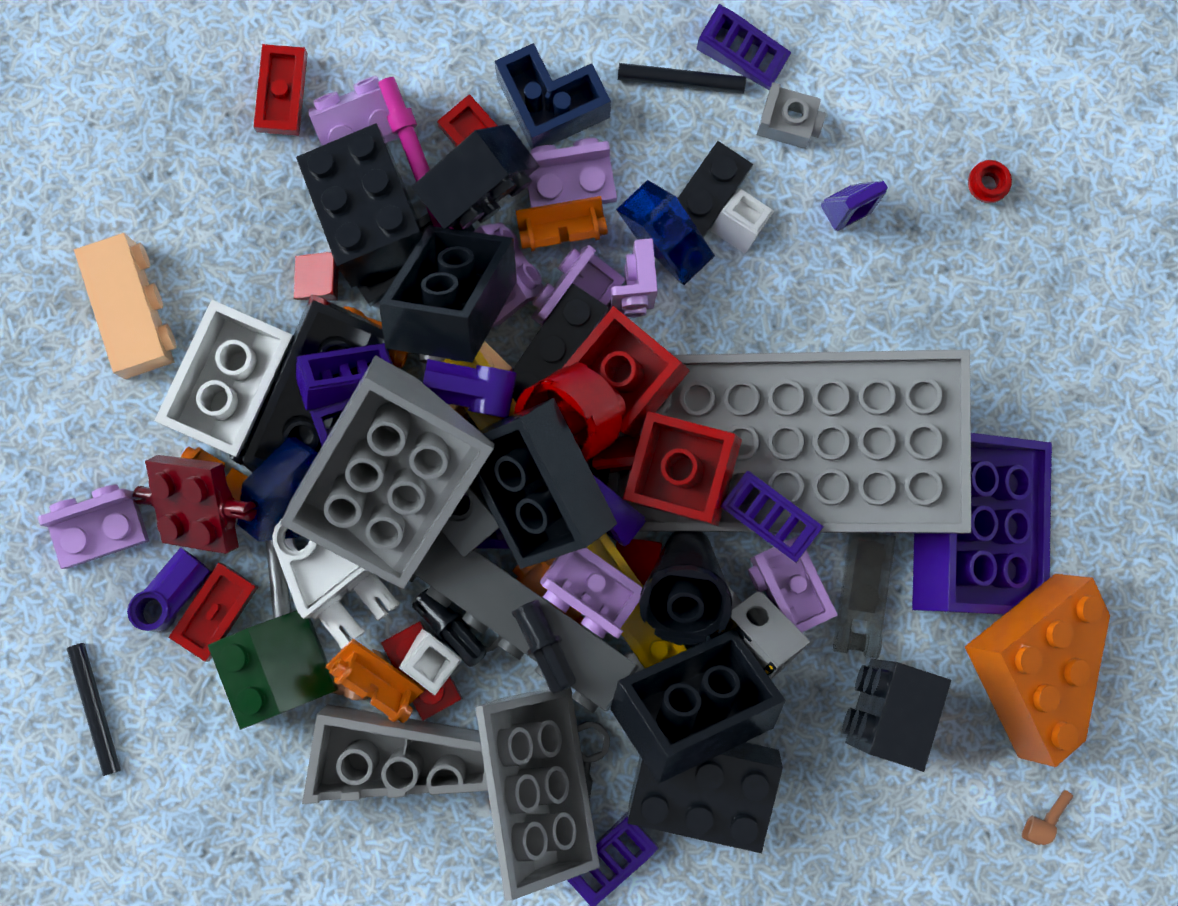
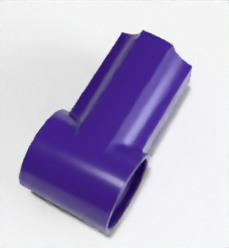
[423,359,517,418]
[127,547,212,632]

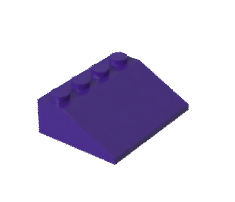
[912,433,1052,615]

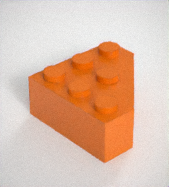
[965,574,1110,768]

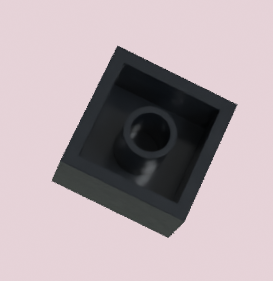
[412,124,540,230]

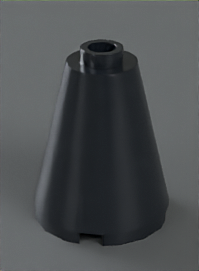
[639,531,732,645]

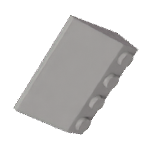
[280,355,495,589]
[475,687,600,901]

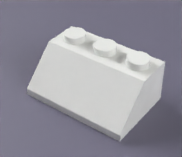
[154,299,294,458]

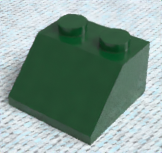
[208,610,338,730]

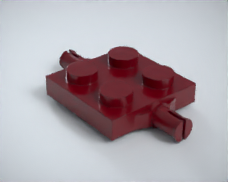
[132,455,257,554]

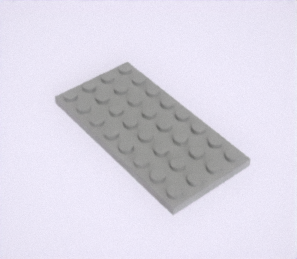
[609,349,971,534]

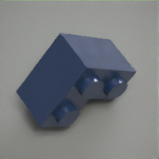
[494,43,611,150]

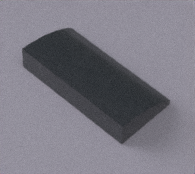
[242,294,390,484]

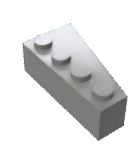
[302,704,488,804]

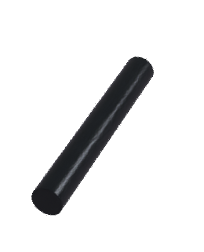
[617,63,746,94]
[66,643,121,776]

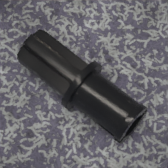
[412,588,486,667]
[512,600,576,693]

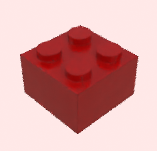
[562,306,690,438]
[623,411,742,526]

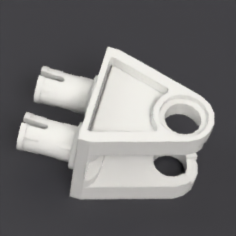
[272,519,400,649]

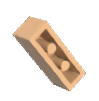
[74,233,176,379]

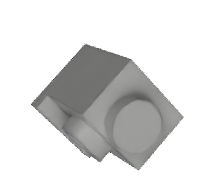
[756,82,826,149]

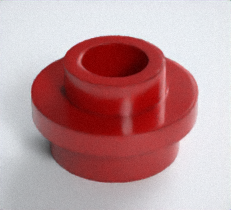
[968,160,1012,203]

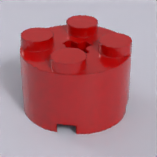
[514,362,626,461]

